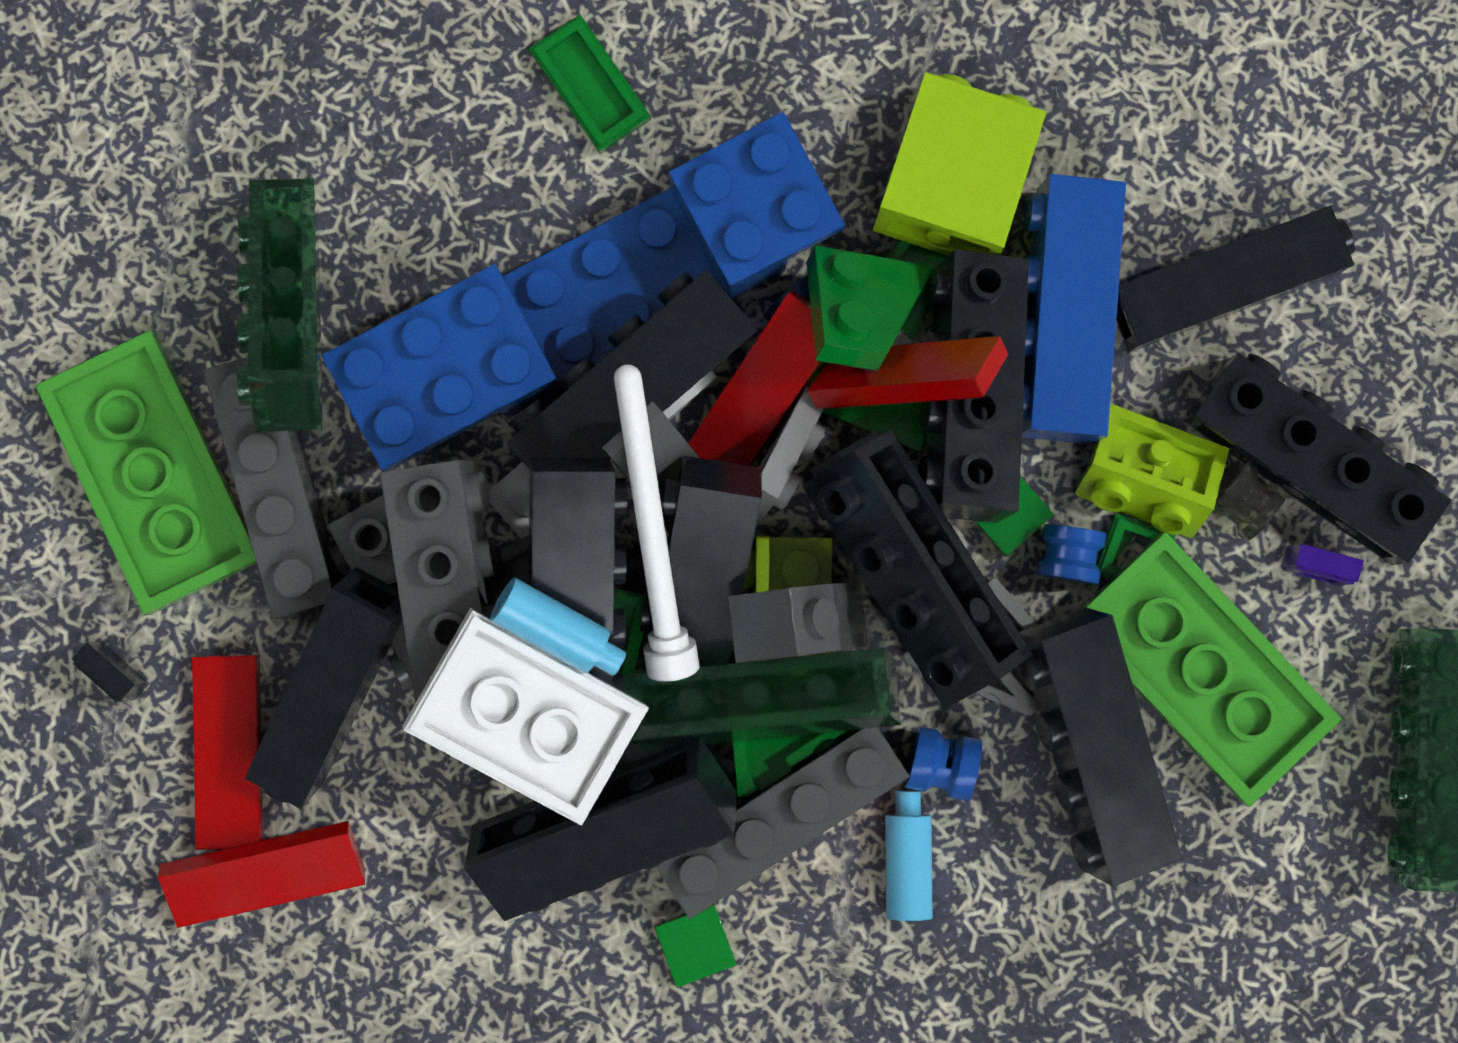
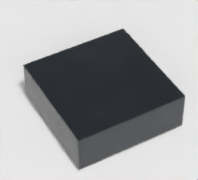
[72,642,150,702]

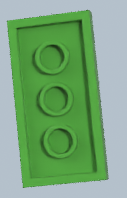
[35,330,257,615]
[1079,532,1342,807]

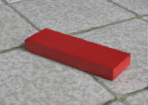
[688,291,822,466]
[808,336,1009,409]
[192,655,263,850]
[157,821,366,928]

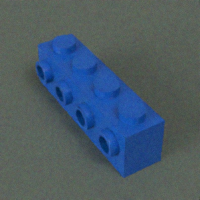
[1022,174,1126,444]

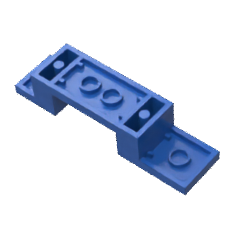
[321,111,845,472]

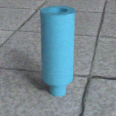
[490,577,626,676]
[885,790,933,921]

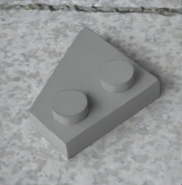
[756,387,826,527]

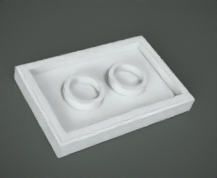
[402,607,649,826]

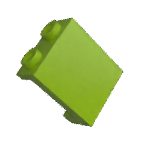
[872,72,1047,256]

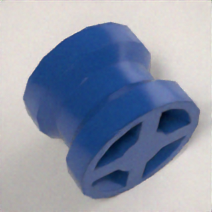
[1036,524,1107,585]

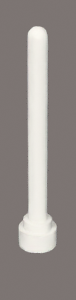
[614,364,700,681]

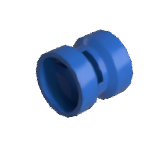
[905,726,983,802]

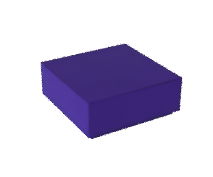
[1281,544,1364,586]

